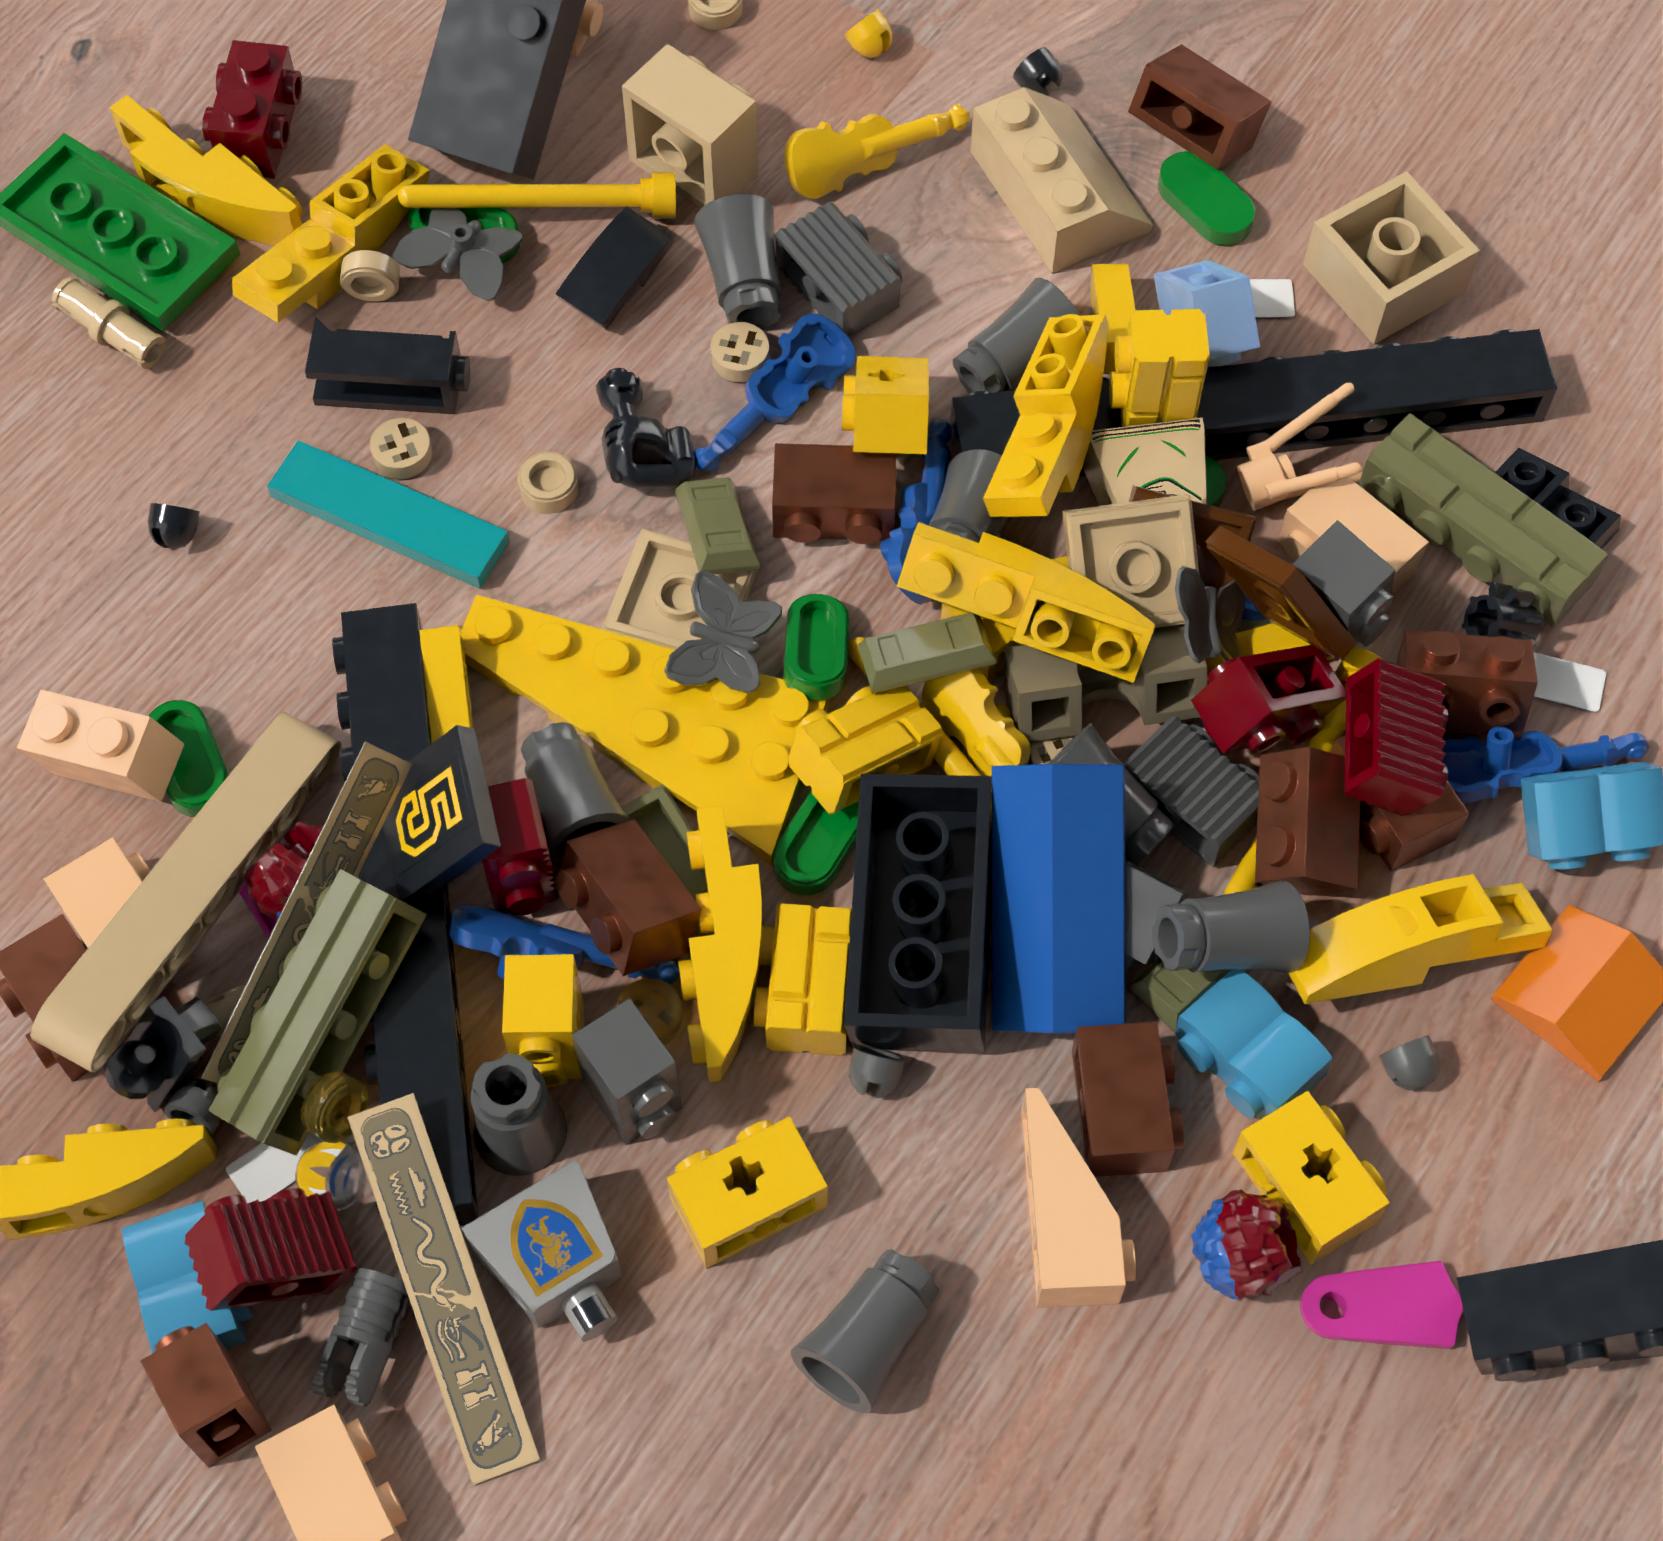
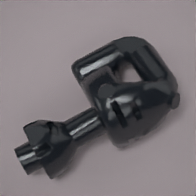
[596,368,696,488]

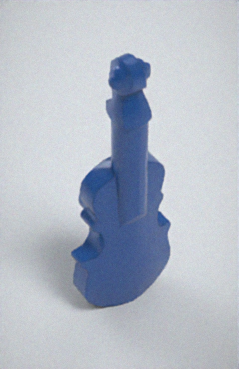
[694,313,856,472]
[880,419,952,605]
[1442,727,1649,804]
[448,904,679,986]

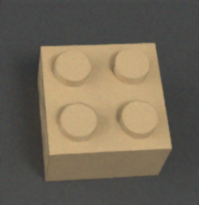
[622,44,759,208]
[1303,171,1480,345]

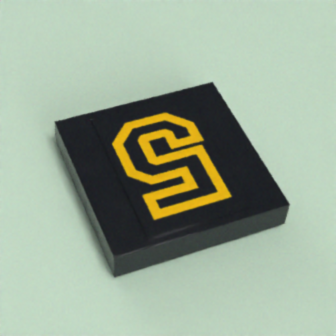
[383,725,501,906]

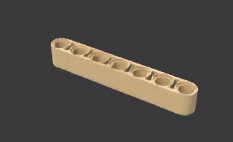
[30,711,342,1072]

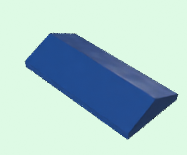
[992,764,1126,1033]

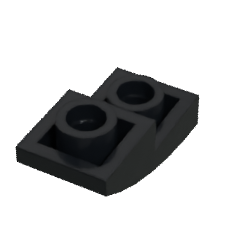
[555,206,675,331]
[1495,448,1621,549]

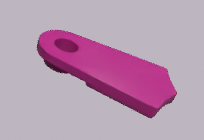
[1300,1261,1463,1349]

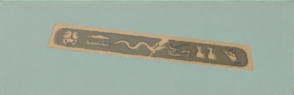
[201,741,412,1083]
[347,1093,540,1485]

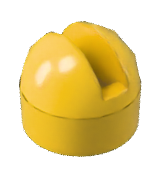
[844,8,893,58]

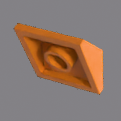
[1491,904,1663,1082]

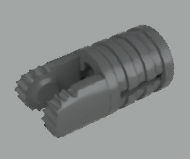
[311,1268,410,1407]

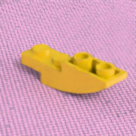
[109,95,303,246]
[232,144,430,323]
[983,314,1108,517]
[896,522,1155,683]
[678,805,762,1083]
[1288,874,1553,1004]
[0,1119,217,1240]

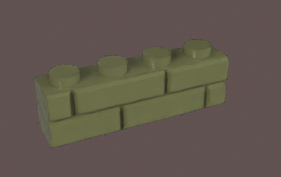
[1359,413,1609,626]
[208,869,427,1156]

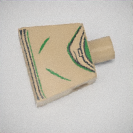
[1083,418,1206,506]

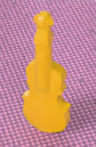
[784,103,971,199]
[922,668,1031,776]

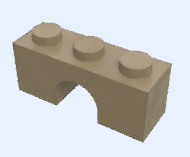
[1004,624,1207,742]

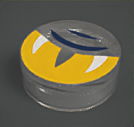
[295,1140,367,1211]

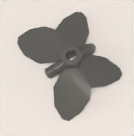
[392,208,522,301]
[1175,566,1246,663]
[664,570,782,694]

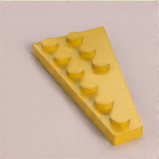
[461,595,829,866]

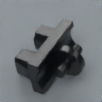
[104,996,222,1112]

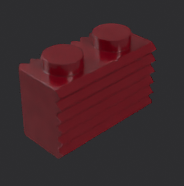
[1344,658,1448,816]
[482,778,559,915]
[184,1188,357,1311]

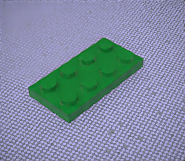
[0,133,240,331]

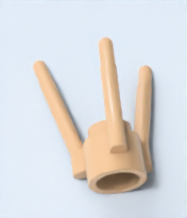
[1237,383,1363,511]

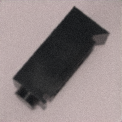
[305,316,470,414]

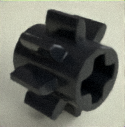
[1462,582,1543,649]

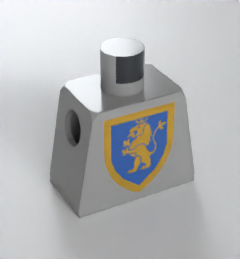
[461,1159,622,1342]

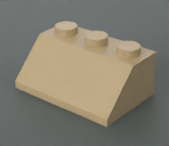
[970,87,1153,274]

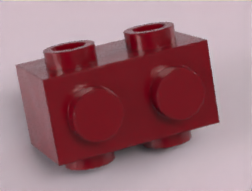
[202,40,303,179]
[1191,645,1346,754]

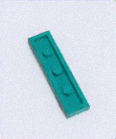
[267,440,510,589]

